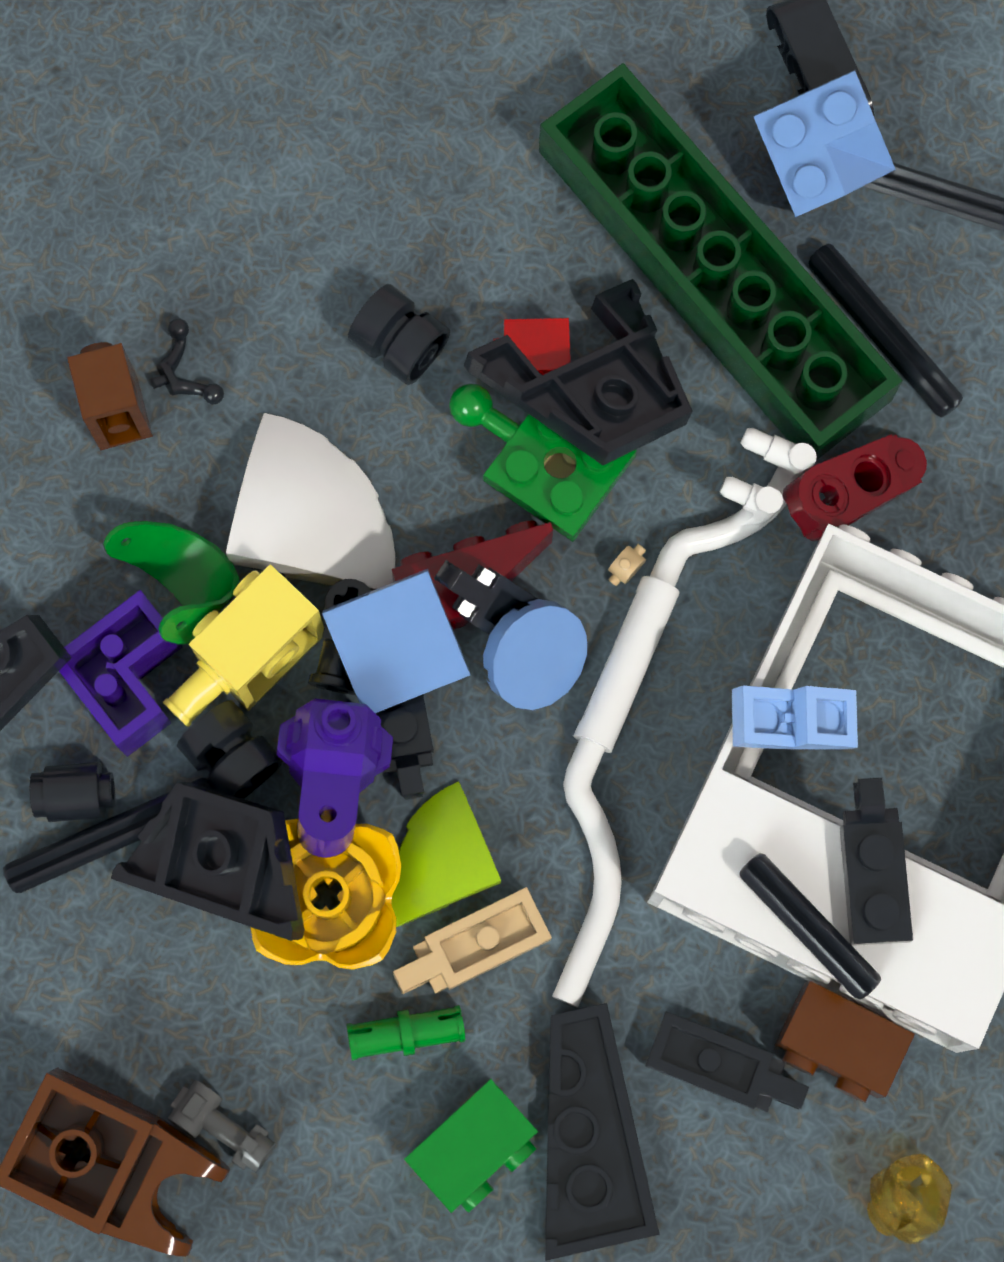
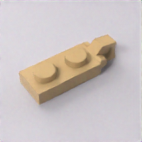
[393,887,552,994]

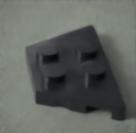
[111,782,305,941]

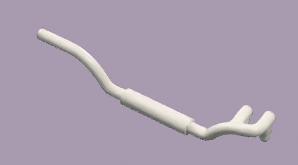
[552,428,816,1008]

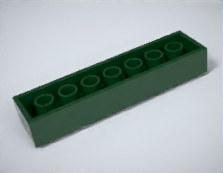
[539,63,903,460]

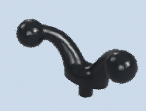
[150,318,224,405]

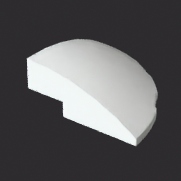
[226,413,395,591]

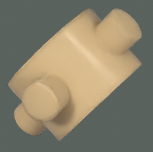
[608,544,646,586]

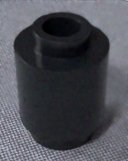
[29,762,116,822]

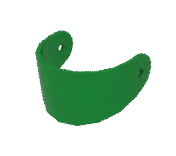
[103,521,239,644]

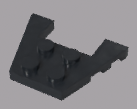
[464,279,693,465]

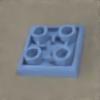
[322,569,470,713]

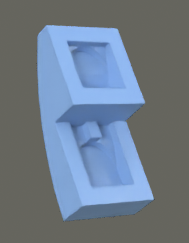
[732,685,858,749]

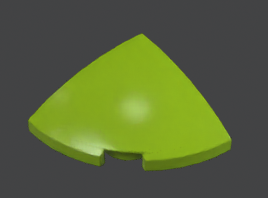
[392,781,501,927]

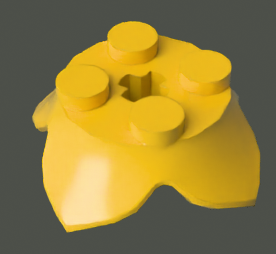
[251,819,402,970]

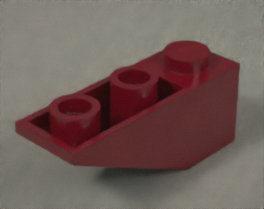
[391,520,553,630]

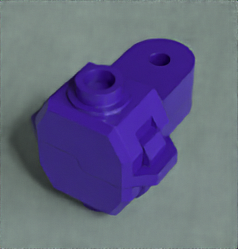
[277,698,393,858]

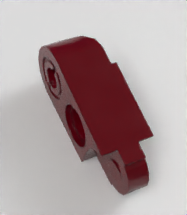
[782,434,927,542]

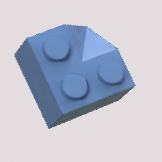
[754,70,896,217]

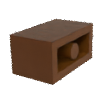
[67,342,153,450]
[774,981,915,1103]

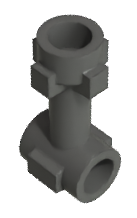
[167,1080,276,1173]

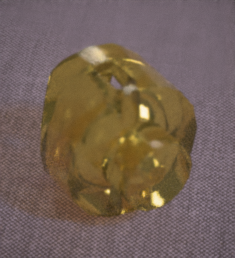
[867,1154,952,1244]

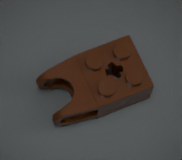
[0,1067,230,1257]

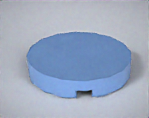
[483,599,587,710]

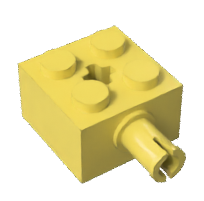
[163,564,324,727]

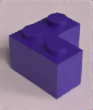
[59,590,183,757]

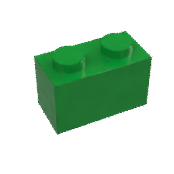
[404,1079,538,1213]

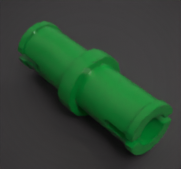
[346,1005,465,1061]

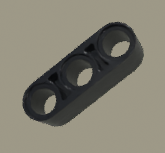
[766,0,875,117]

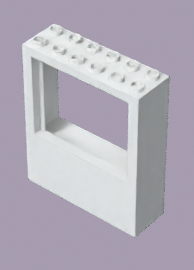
[647,524,1004,1053]

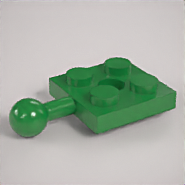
[449,383,637,542]

